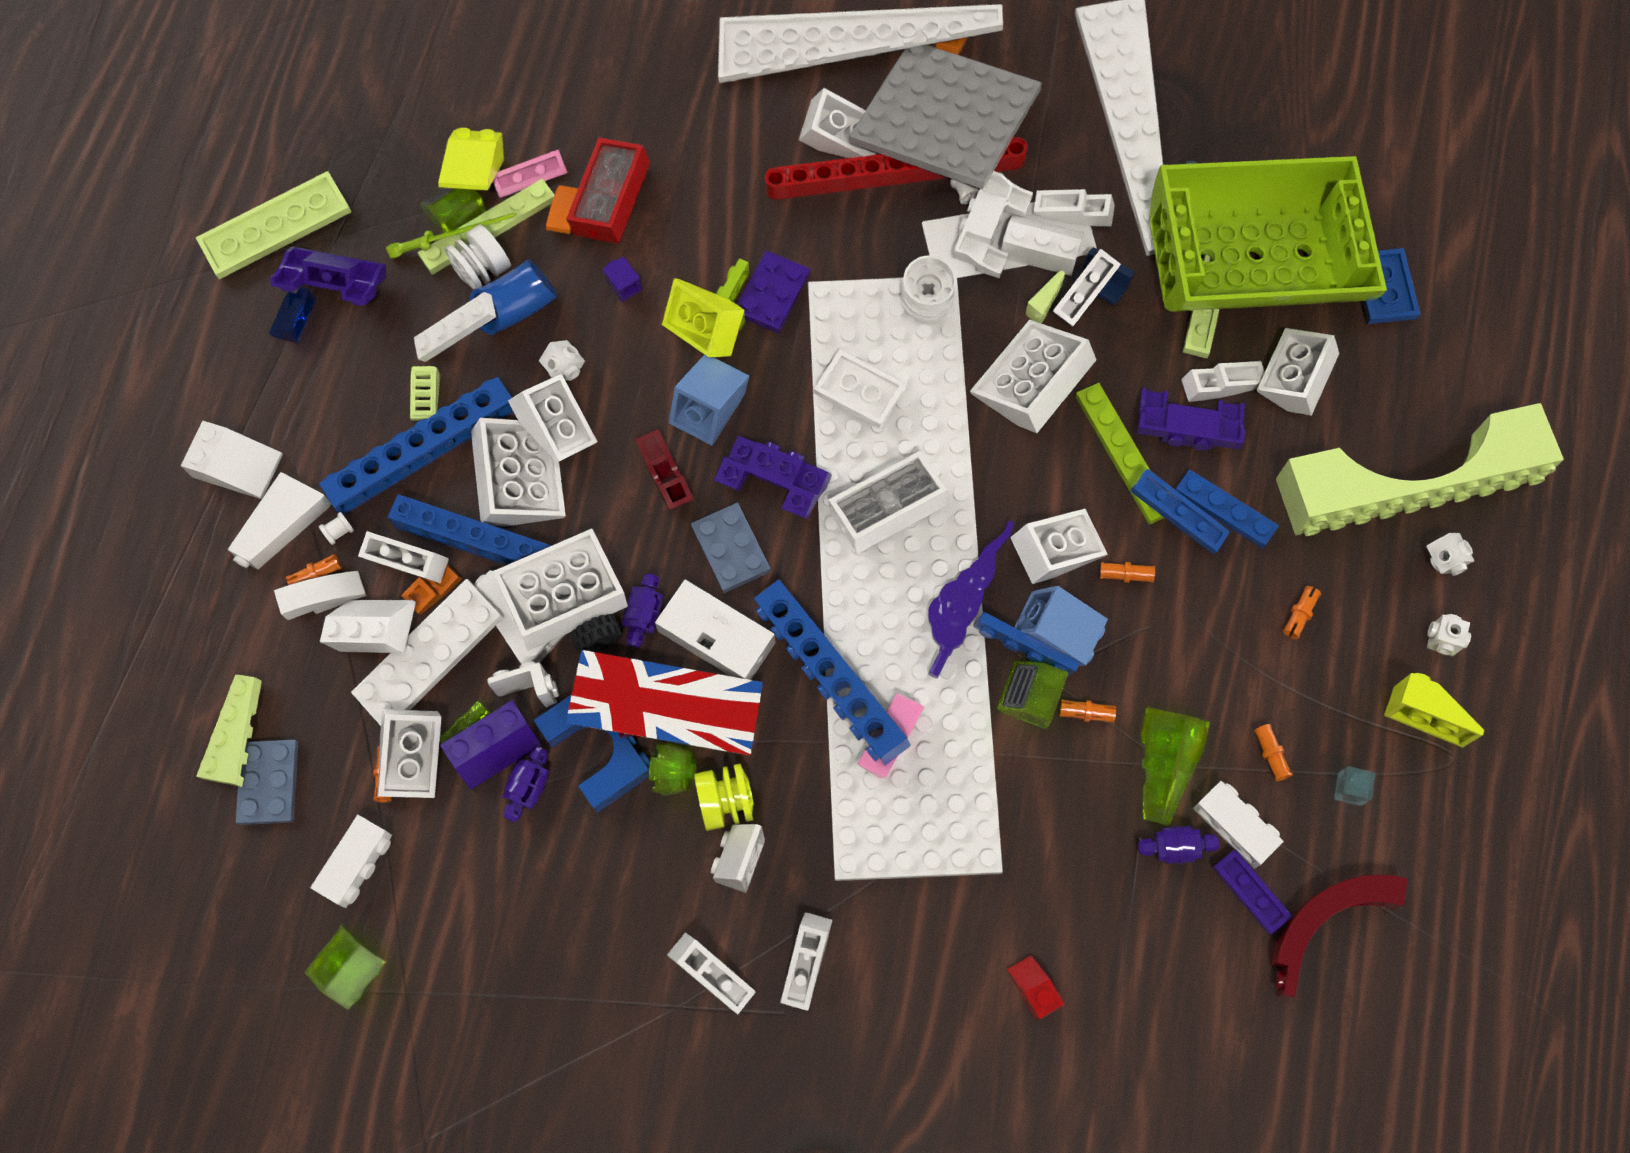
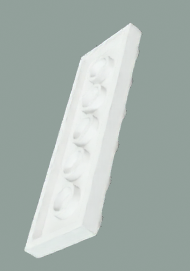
[351,579,504,726]

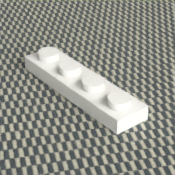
[414,292,496,362]

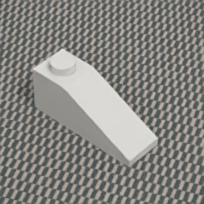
[781,912,832,1011]
[667,933,756,1014]

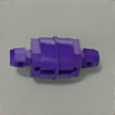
[622,573,663,648]
[502,747,549,822]
[1138,825,1219,865]

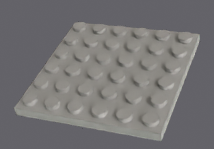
[849,45,1042,189]

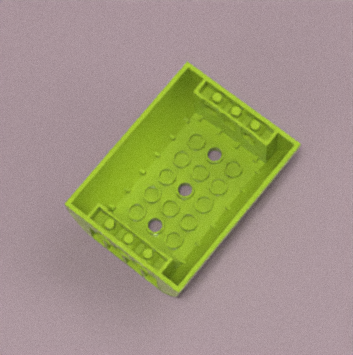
[1149,156,1387,312]

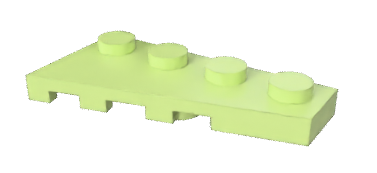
[196,674,262,787]

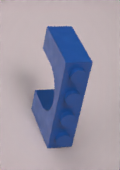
[534,694,652,813]

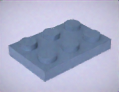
[691,503,771,593]
[236,740,298,825]

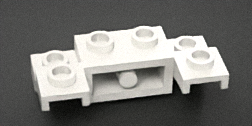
[953,171,1033,278]

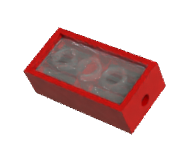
[566,138,650,244]

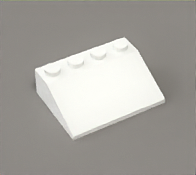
[970,320,1096,433]
[471,418,566,526]
[493,529,628,651]

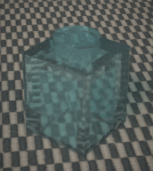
[1334,766,1376,806]

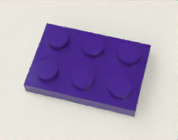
[737,251,811,334]

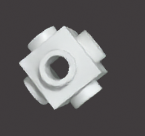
[539,340,585,381]
[1426,533,1474,576]
[1427,614,1471,656]

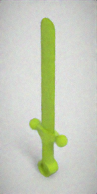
[386,213,517,258]

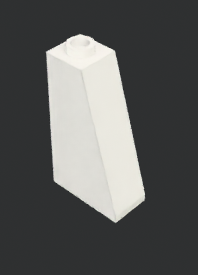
[228,472,331,569]
[474,570,565,664]

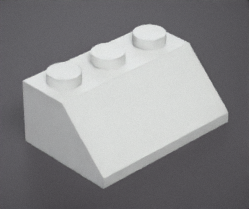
[1001,214,1084,276]
[1257,328,1339,416]
[320,600,416,653]

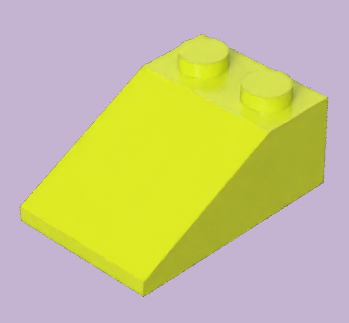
[438,128,504,190]
[662,279,744,358]
[1384,673,1484,748]

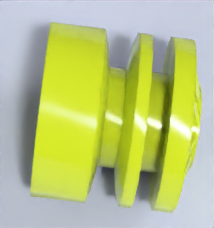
[694,763,754,831]

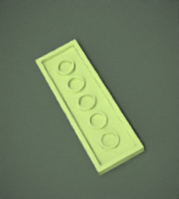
[196,171,351,279]

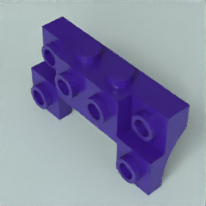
[270,247,386,305]
[1137,387,1245,451]
[714,436,832,519]

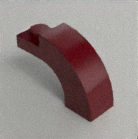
[635,429,693,510]

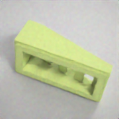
[1026,270,1065,323]
[410,366,440,421]

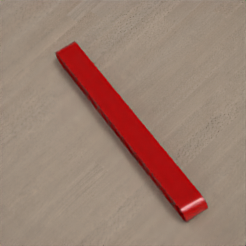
[765,137,1028,200]

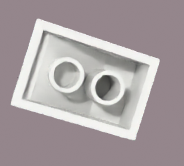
[799,88,876,158]
[508,374,597,463]
[181,421,283,499]
[1010,509,1108,584]
[378,709,441,798]
[711,824,765,893]

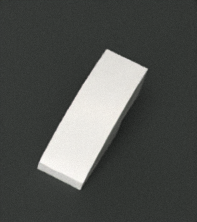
[1034,189,1115,226]
[1181,361,1265,402]
[274,571,367,620]

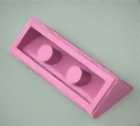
[493,150,567,198]
[857,693,924,778]

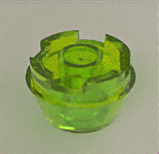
[649,741,696,797]

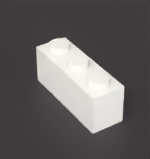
[1052,249,1121,327]
[358,531,449,583]
[1193,781,1284,869]
[310,815,393,908]

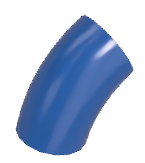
[469,259,558,335]

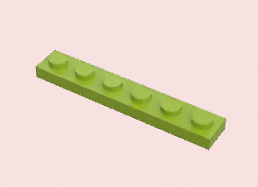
[1075,383,1164,525]

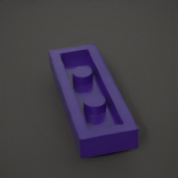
[1212,849,1293,935]

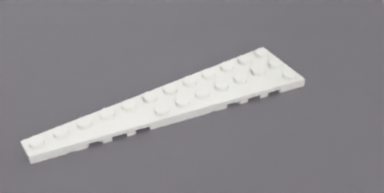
[1075,0,1163,256]
[718,4,1003,83]

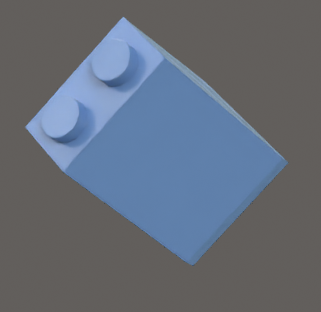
[669,354,749,445]
[1014,586,1108,666]

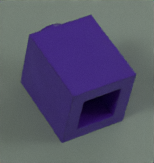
[602,257,642,302]

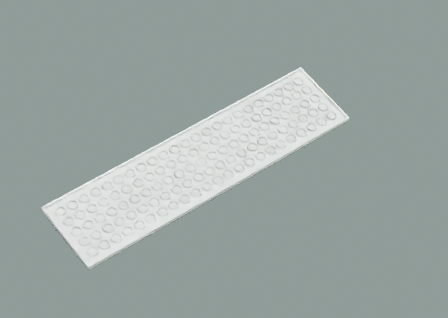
[808,276,1003,881]

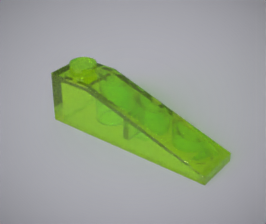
[1141,707,1210,826]

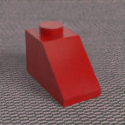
[1007,956,1064,1021]

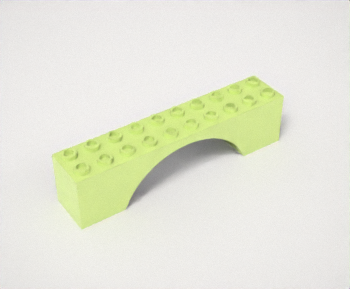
[1276,403,1564,536]

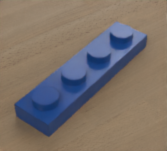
[1130,469,1230,554]
[1176,469,1279,549]
[974,612,1080,677]

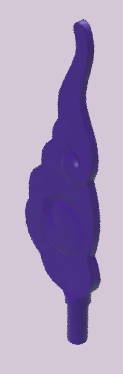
[928,521,1013,679]

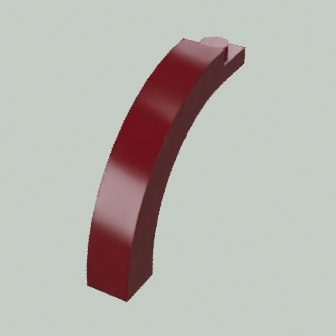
[1270,875,1408,999]

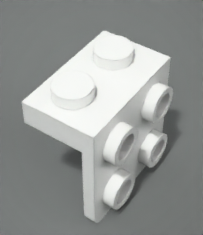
[487,662,559,709]

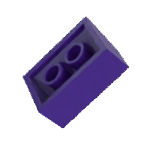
[440,700,541,789]

